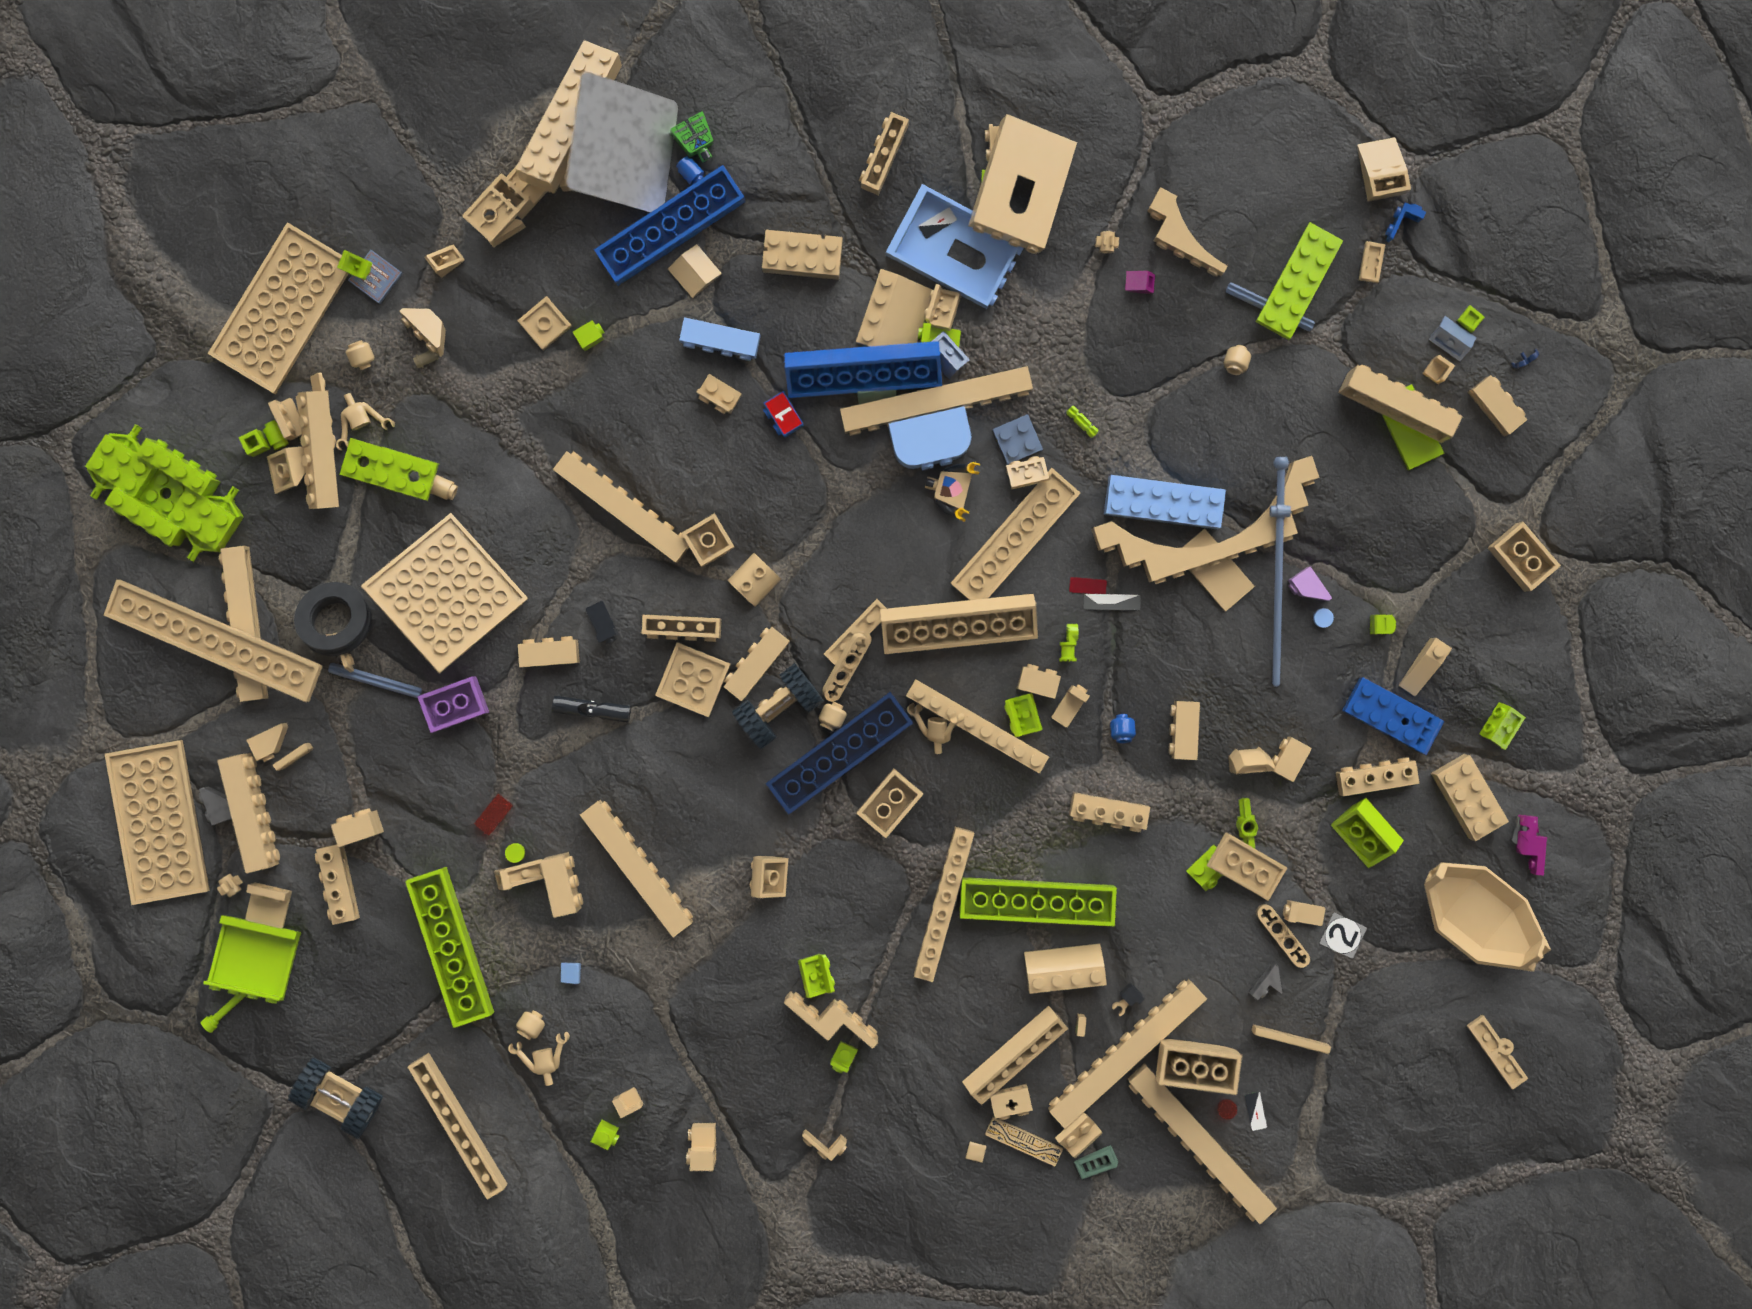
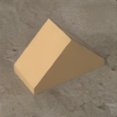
[425,244,465,278]

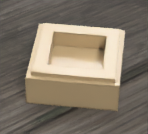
[1075,1014,1087,1037]

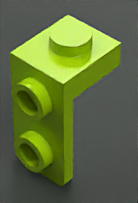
[918,323,961,347]

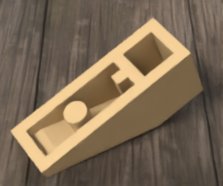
[1399,638,1452,696]

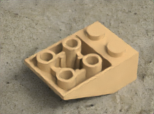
[1357,137,1411,201]

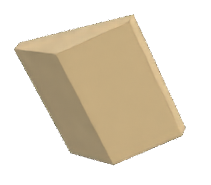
[668,244,722,298]

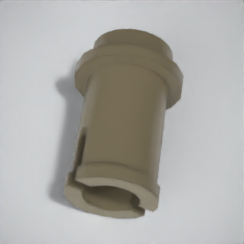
[413,350,439,368]

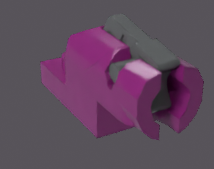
[1511,815,1547,876]

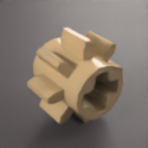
[1095,231,1119,253]
[217,873,243,897]

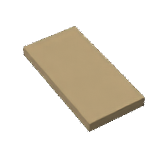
[1182,529,1255,612]
[1207,832,1287,901]

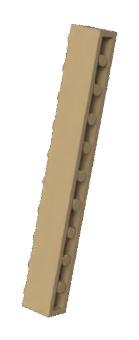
[840,366,1033,436]
[1048,979,1207,1129]
[1128,1063,1277,1224]

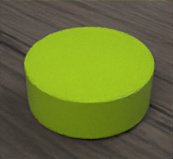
[505,843,525,863]

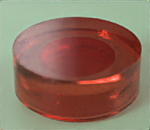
[1217,1099,1237,1119]

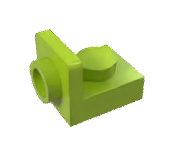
[830,1041,858,1073]

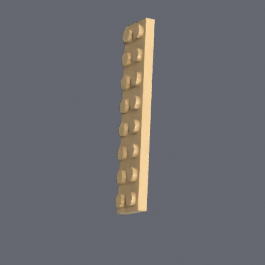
[951,468,1080,600]

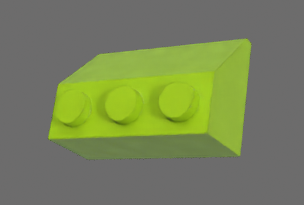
[1331,797,1404,868]

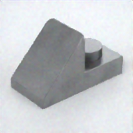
[1249,962,1282,1000]

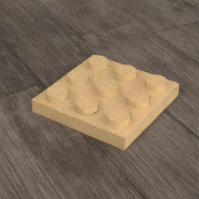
[655,642,731,717]

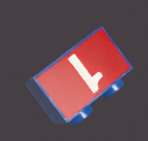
[763,391,804,438]

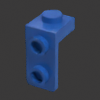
[1385,202,1426,242]

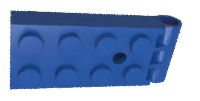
[1342,677,1445,755]

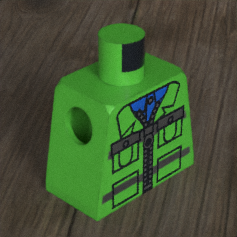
[670,112,713,162]

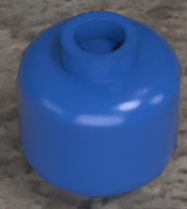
[1110,714,1136,743]

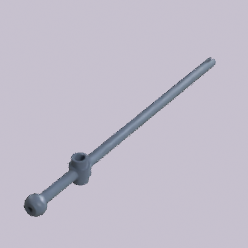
[1270,457,1291,687]

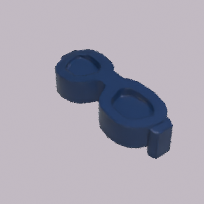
[1511,349,1539,369]

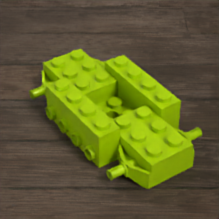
[85,424,244,561]

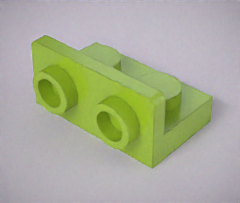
[1480,702,1526,750]

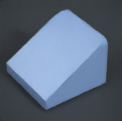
[561,963,581,984]

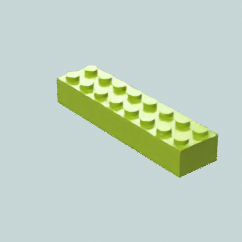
[405,866,494,1028]
[959,877,1117,926]

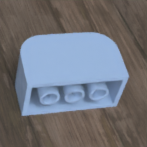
[888,406,971,470]

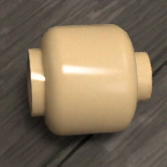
[346,340,375,370]
[1224,345,1251,375]
[818,702,847,731]
[516,1010,545,1040]

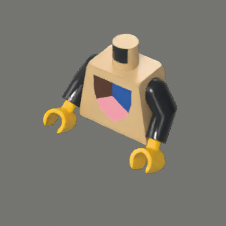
[925,462,980,522]

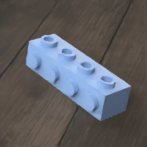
[679,318,761,361]

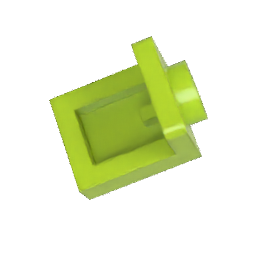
[337,250,372,280]

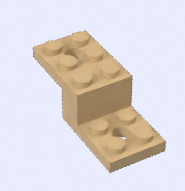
[462,167,548,243]
[784,991,878,1048]

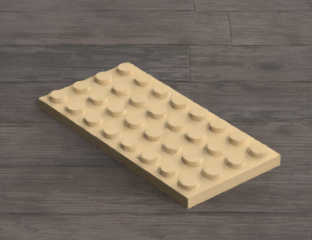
[208,222,349,394]
[105,740,210,905]

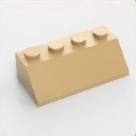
[1024,944,1107,994]

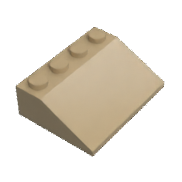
[856,269,932,347]

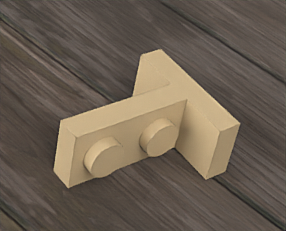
[494,859,544,890]

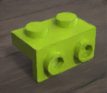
[1005,693,1042,737]
[1186,844,1224,891]
[798,954,835,998]

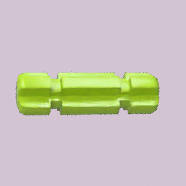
[1066,406,1098,438]

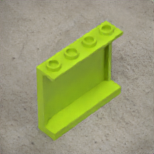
[203,915,301,1004]

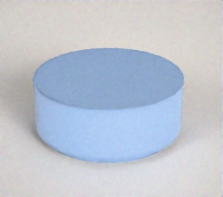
[1313,608,1334,628]

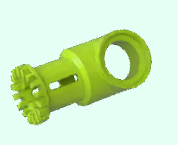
[1059,624,1078,661]

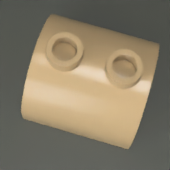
[682,513,734,566]
[728,553,781,607]
[750,856,788,898]

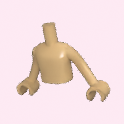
[336,393,395,451]
[907,703,964,754]
[508,1032,570,1086]

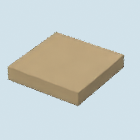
[517,296,572,350]

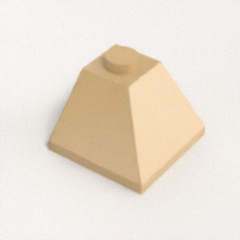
[267,447,305,494]

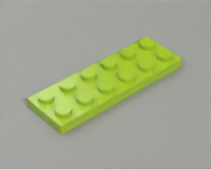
[1256,222,1343,340]

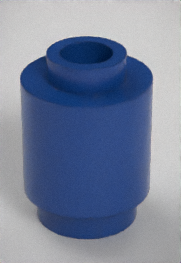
[676,156,704,185]

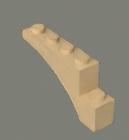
[1147,187,1227,276]

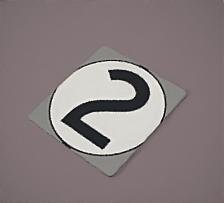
[1320,913,1367,958]

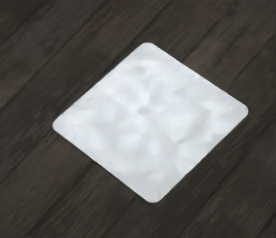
[566,72,678,213]

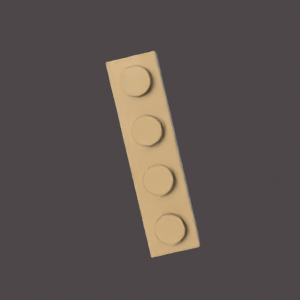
[724,627,790,701]

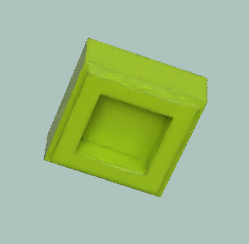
[1457,305,1485,333]

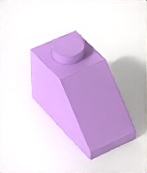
[1288,567,1332,601]

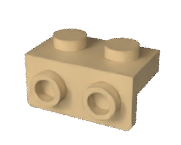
[924,284,961,331]

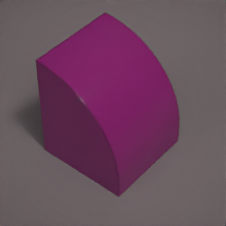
[1125,271,1155,294]

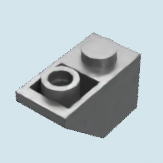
[199,787,232,825]

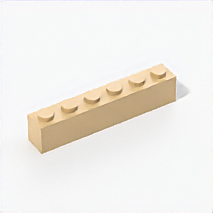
[297,391,339,509]
[962,1006,1068,1105]

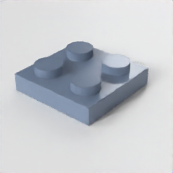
[992,414,1043,465]

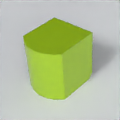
[1370,615,1396,634]

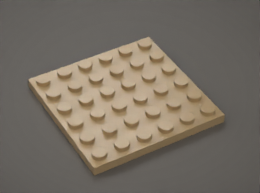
[361,513,528,674]

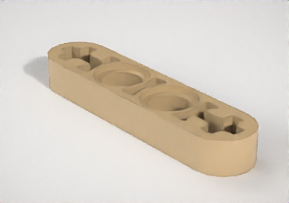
[822,633,869,702]
[1256,904,1310,968]

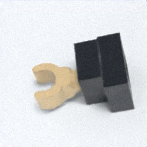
[1112,982,1145,1016]

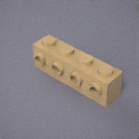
[859,112,909,196]
[642,615,722,642]
[1336,757,1420,796]
[1069,792,1150,832]
[315,844,360,925]

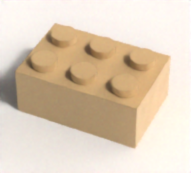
[1488,522,1561,592]
[856,768,923,838]
[540,852,583,918]

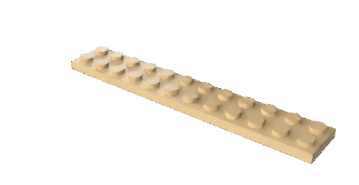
[104,580,322,702]

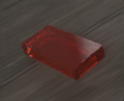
[474,794,514,835]

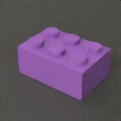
[418,676,489,733]

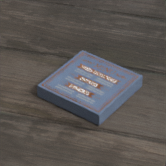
[348,250,403,304]

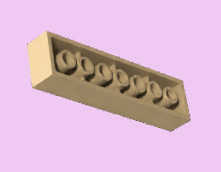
[515,40,622,194]
[880,594,1038,654]

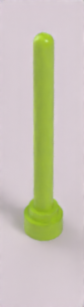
[201,992,247,1033]

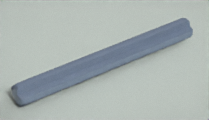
[1226,283,1315,331]
[328,663,422,698]

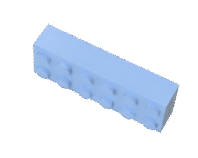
[1104,475,1226,529]

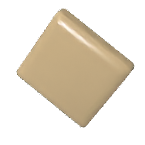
[966,1142,986,1163]

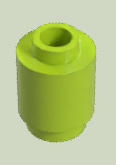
[263,420,289,450]

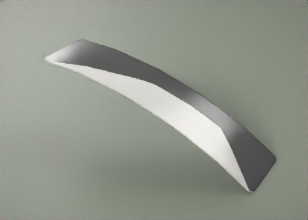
[1084,594,1141,610]

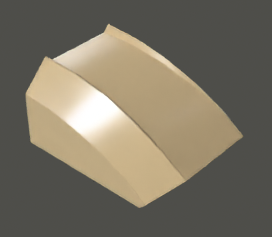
[1229,747,1275,774]

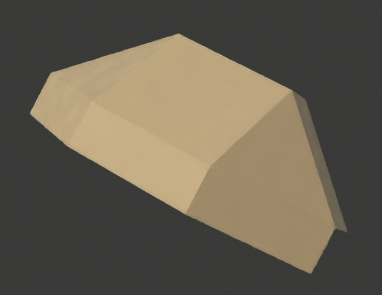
[1424,863,1551,971]

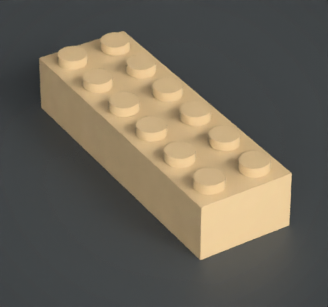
[1338,365,1462,443]
[217,753,280,873]

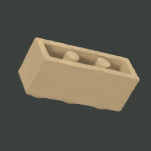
[1468,375,1527,436]
[518,636,580,667]
[1169,701,1200,760]

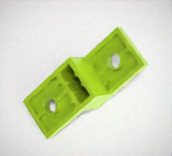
[340,438,439,501]

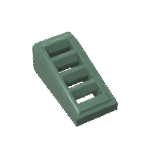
[1074,1145,1118,1179]

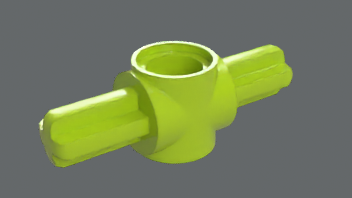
[1236,798,1258,849]

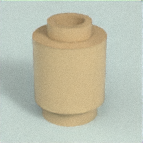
[431,475,458,500]

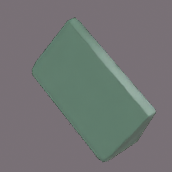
[857,390,896,405]

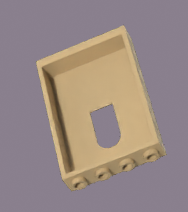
[968,114,1077,254]

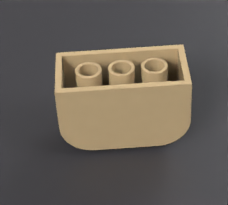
[1155,1039,1242,1095]

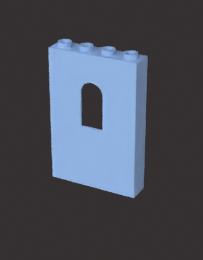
[886,184,1023,309]

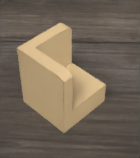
[1422,355,1455,384]
[612,1087,643,1118]

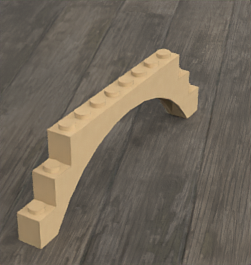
[1091,456,1319,584]

